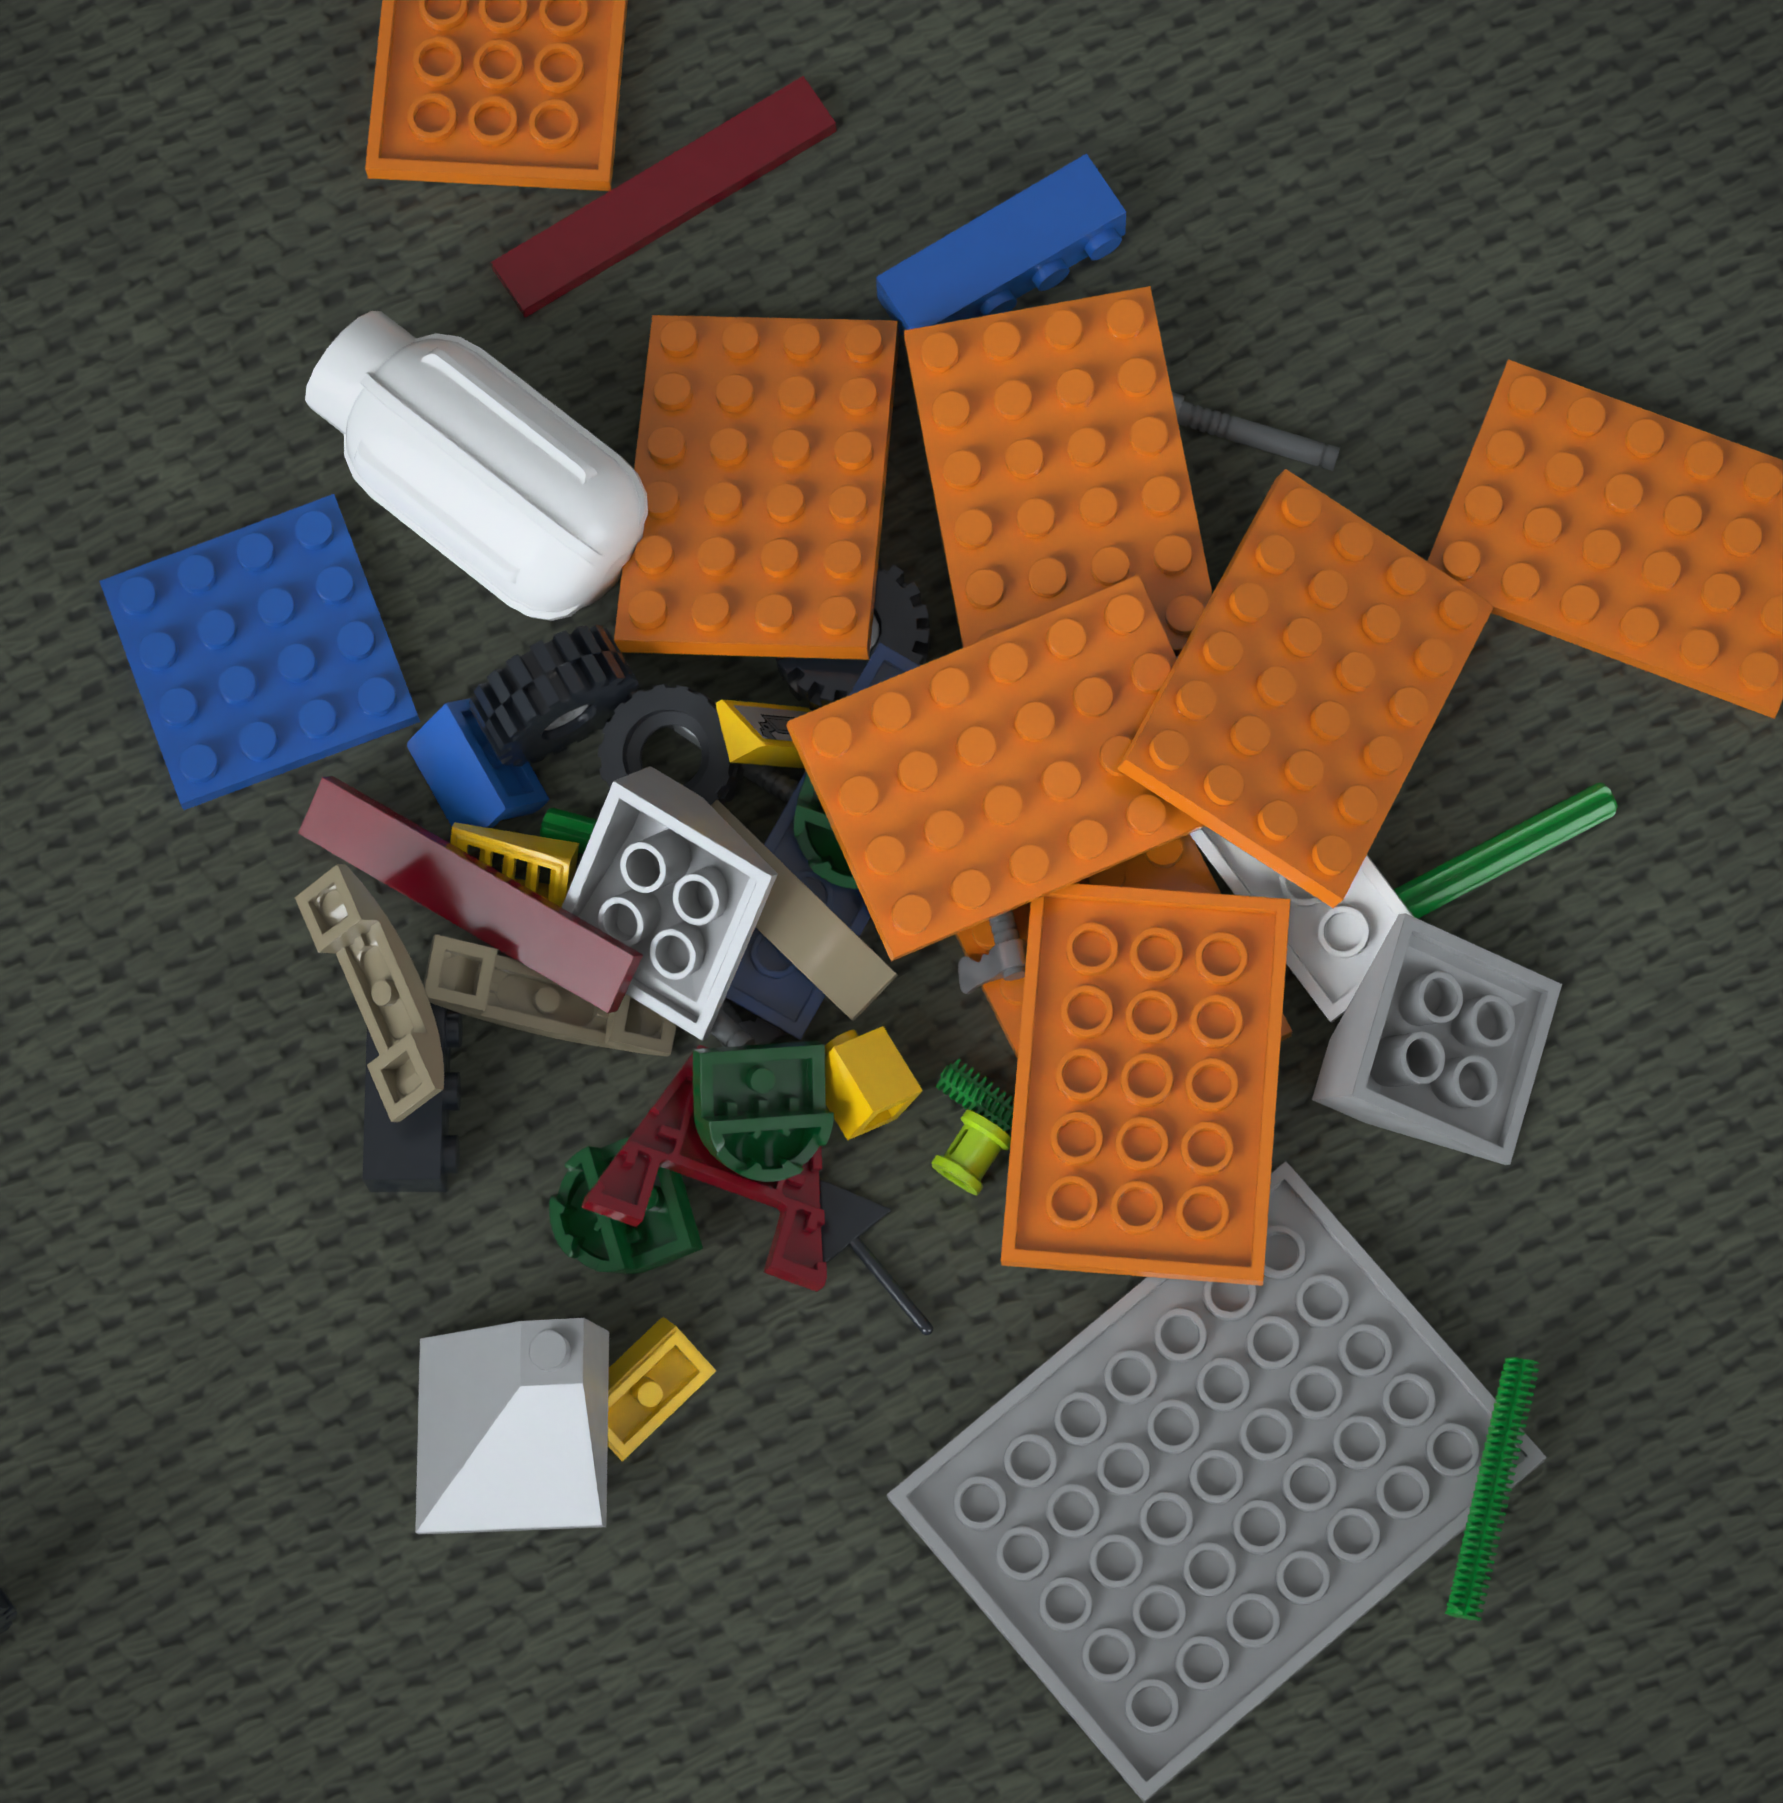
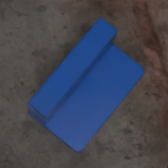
[407,698,550,846]

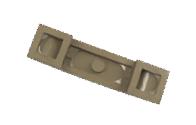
[711,800,898,1021]
[295,864,444,1122]
[423,934,676,1057]

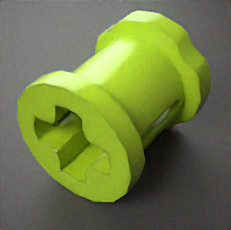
[931,1110,1011,1196]

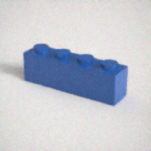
[876,153,1126,338]

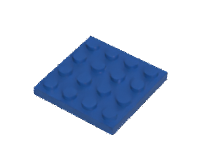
[99,494,420,810]

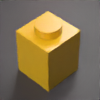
[825,1026,923,1141]

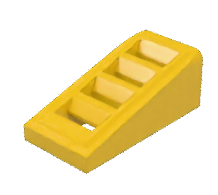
[450,822,579,908]

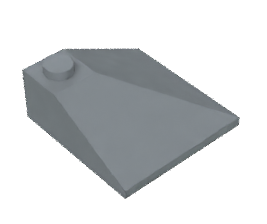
[562,766,778,1041]
[1312,913,1562,1165]
[415,1318,609,1534]

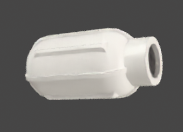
[305,311,648,621]

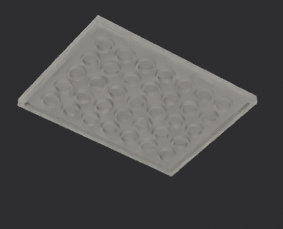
[887,1161,1546,1803]

